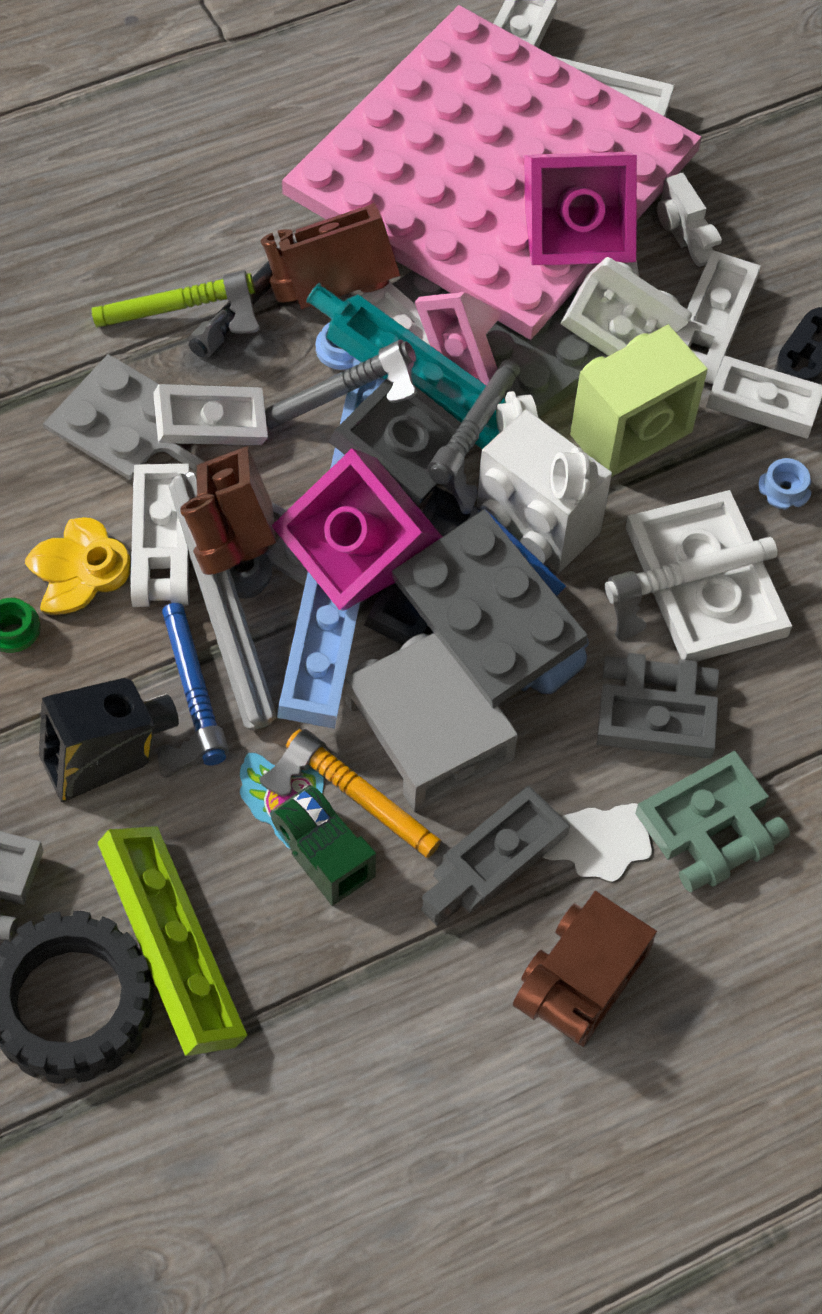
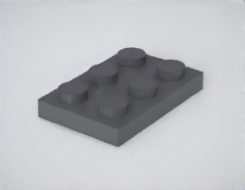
[392,509,588,708]

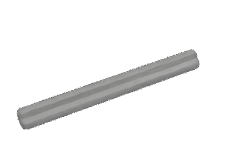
[169,472,277,730]

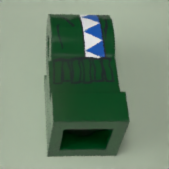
[270,785,376,906]

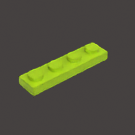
[97,826,247,1056]

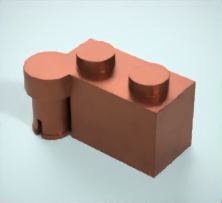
[260,203,400,309]
[180,446,276,575]
[513,891,657,1047]

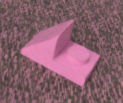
[415,292,501,385]

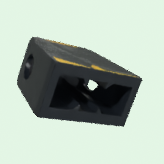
[39,678,179,803]

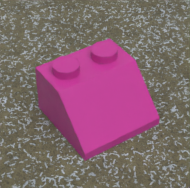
[524,152,637,265]
[271,448,442,611]

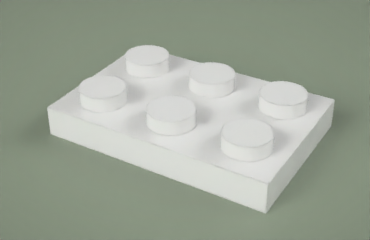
[625,490,792,661]

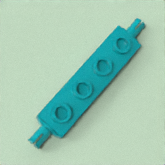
[306,283,506,449]

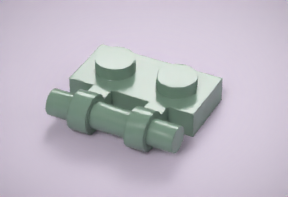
[635,751,790,893]

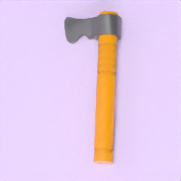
[260,729,442,859]

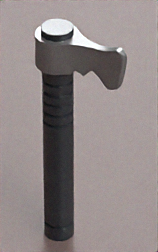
[188,242,297,357]

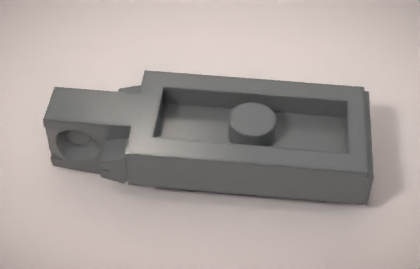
[421,786,570,926]

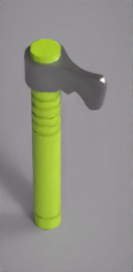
[92,270,260,334]

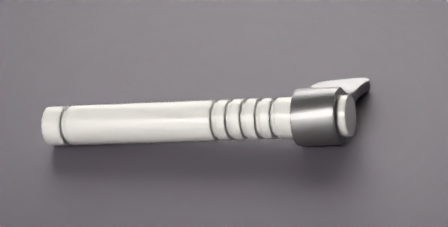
[605,537,777,640]

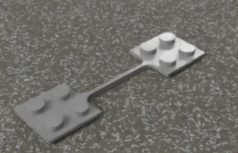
[43,354,369,611]

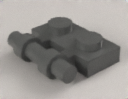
[596,653,719,759]

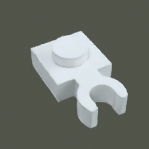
[657,173,722,267]

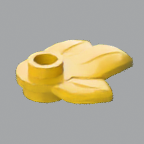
[25,517,131,615]

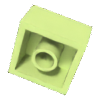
[570,324,708,477]

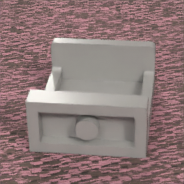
[345,633,518,812]

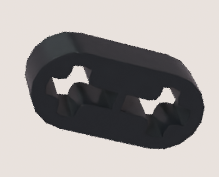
[774,307,822,384]

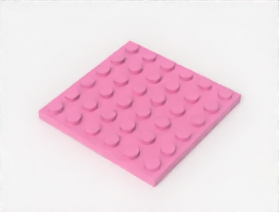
[282,5,701,340]

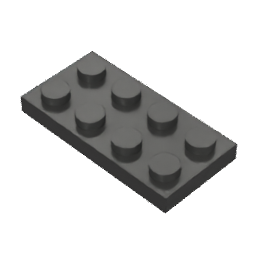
[392,270,608,418]

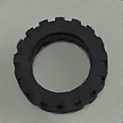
[0,911,154,1084]

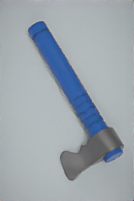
[158,603,229,778]

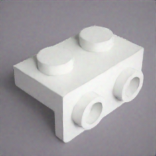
[560,257,692,356]

